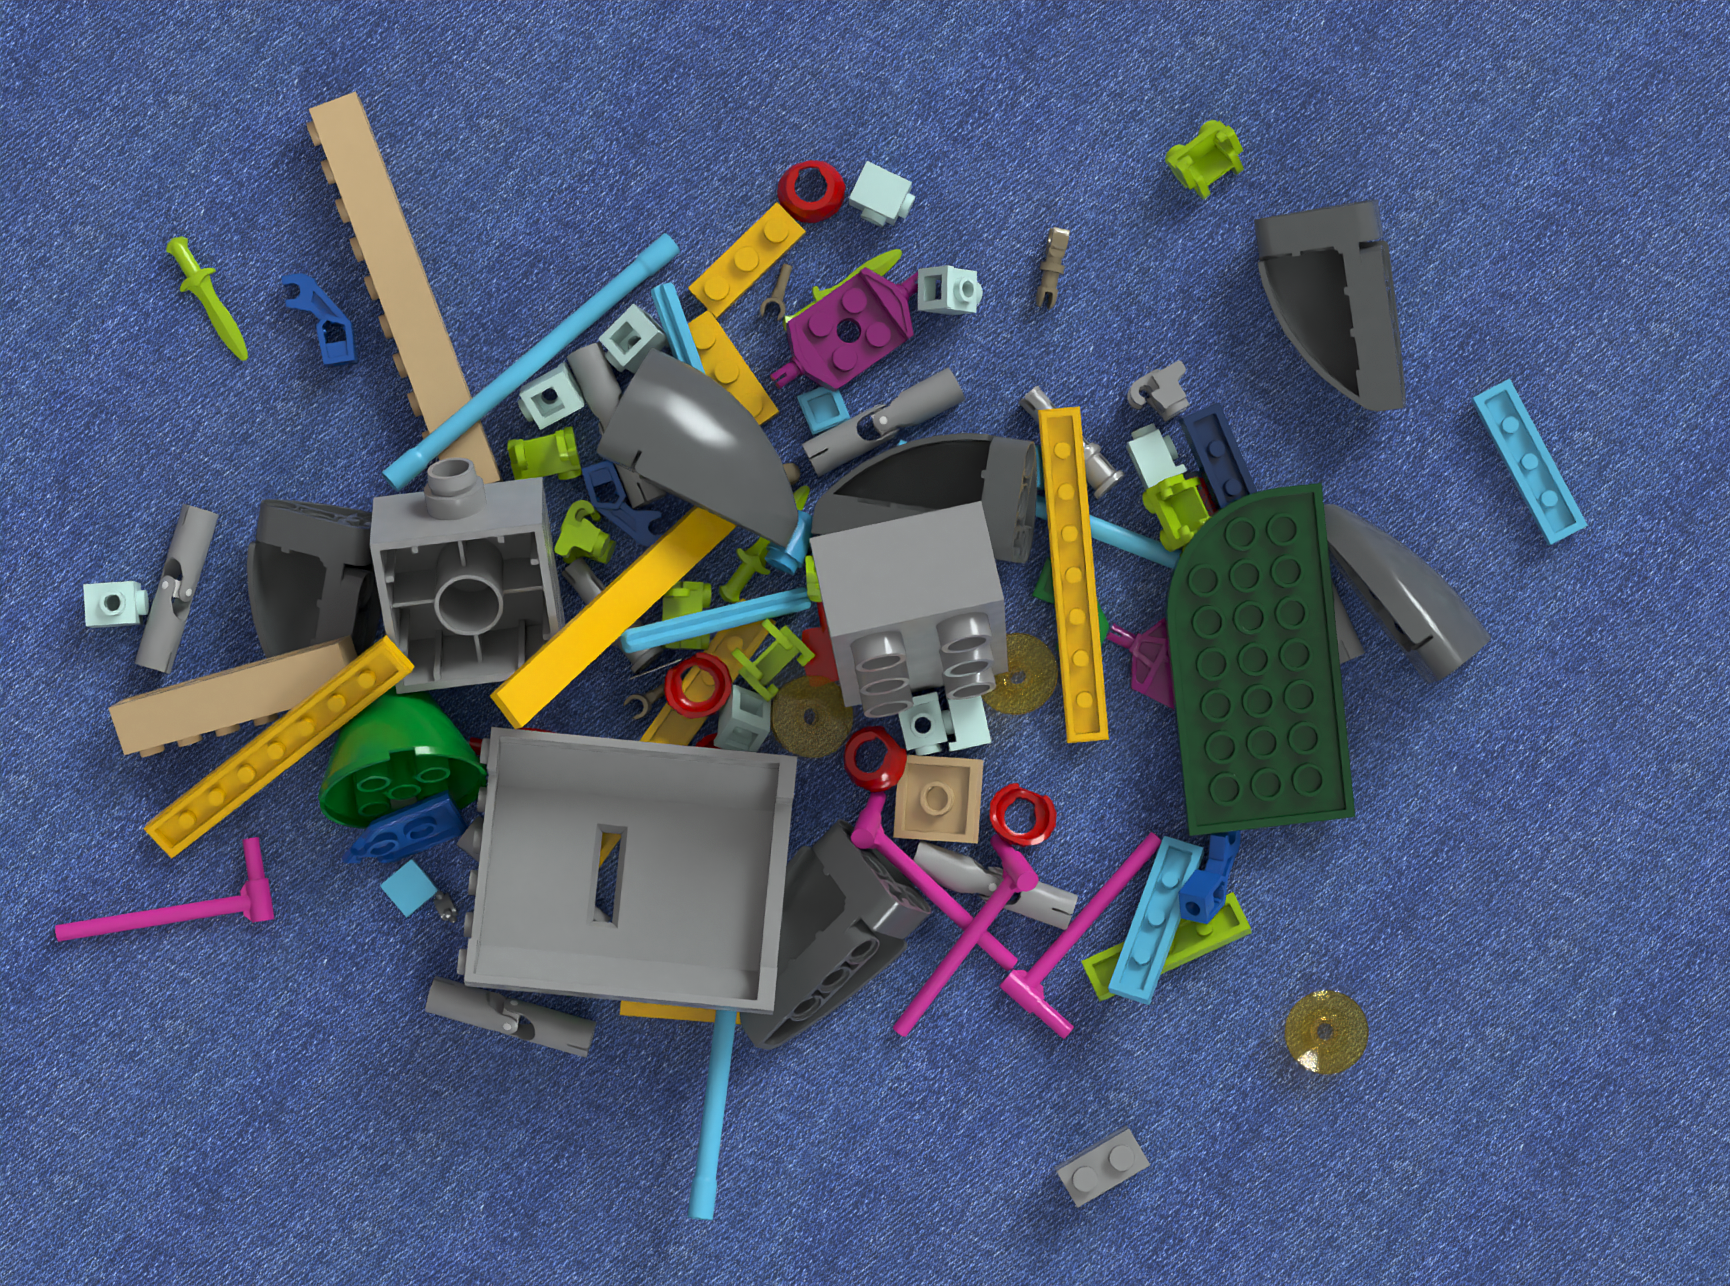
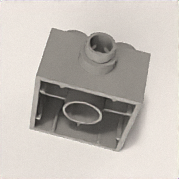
[370,458,566,694]

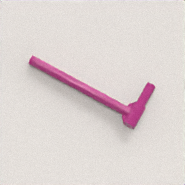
[851,791,1018,971]
[999,832,1162,1039]
[893,834,1039,1037]
[55,837,275,942]

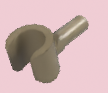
[760,264,793,321]
[624,682,665,719]

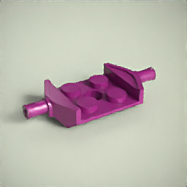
[770,267,918,392]
[1106,617,1174,710]

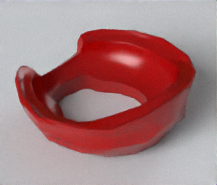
[777,160,846,223]
[664,652,732,719]
[843,725,907,793]
[989,783,1057,847]

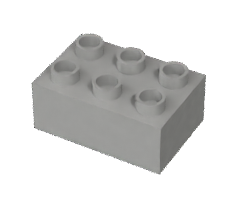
[809,501,1008,718]

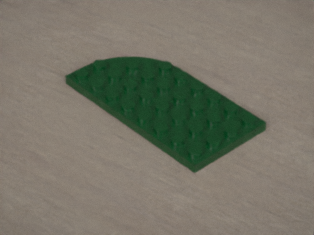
[1165,483,1355,836]

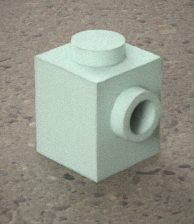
[849,161,916,227]
[83,581,149,628]

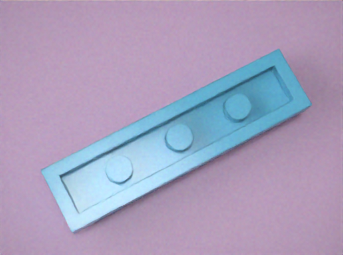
[1471,378,1588,546]
[1108,836,1205,1005]

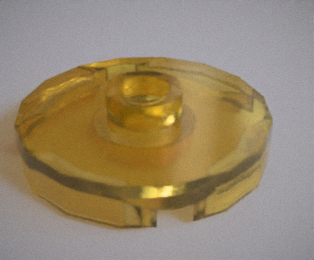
[770,676,853,758]

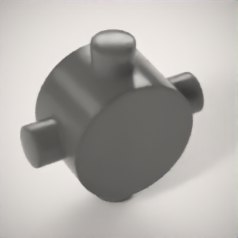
[433,890,459,923]

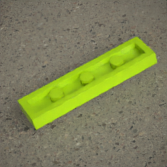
[1081,892,1252,1002]

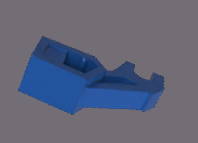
[281,273,358,368]
[582,460,664,547]
[1178,830,1241,924]

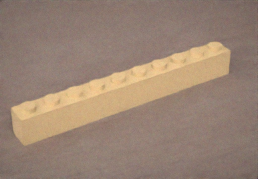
[306,91,503,484]

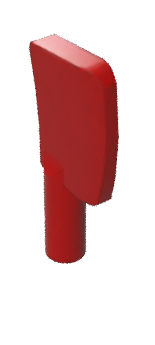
[802,602,839,687]

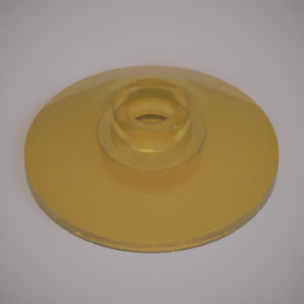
[981,633,1058,715]
[1284,990,1369,1074]

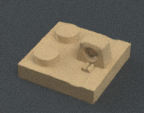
[893,755,984,844]

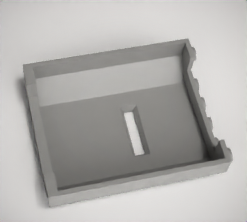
[457,727,798,1015]

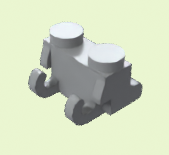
[1127,360,1190,422]

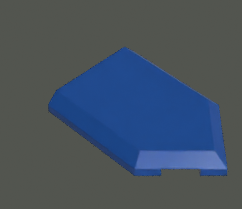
[341,790,469,863]

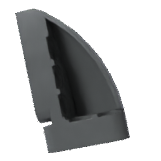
[1254,199,1406,412]
[597,347,799,549]
[811,433,1037,563]
[247,499,382,731]
[1324,504,1492,684]
[740,819,931,1050]

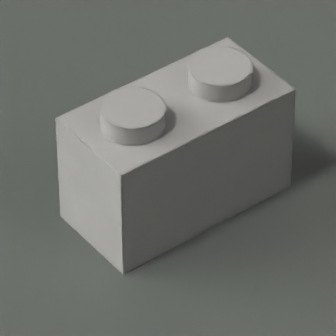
[1054,1125,1150,1208]

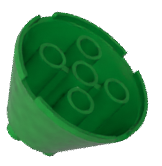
[318,685,487,829]

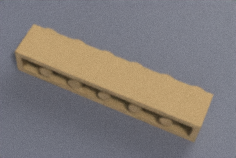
[109,635,358,757]

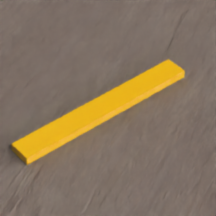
[1038,406,1109,743]
[489,506,737,729]
[599,598,776,868]
[143,635,414,859]

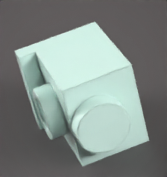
[918,265,983,315]
[598,304,669,374]
[518,362,585,430]
[1126,423,1187,491]
[714,684,771,752]
[898,692,948,756]
[941,696,991,752]

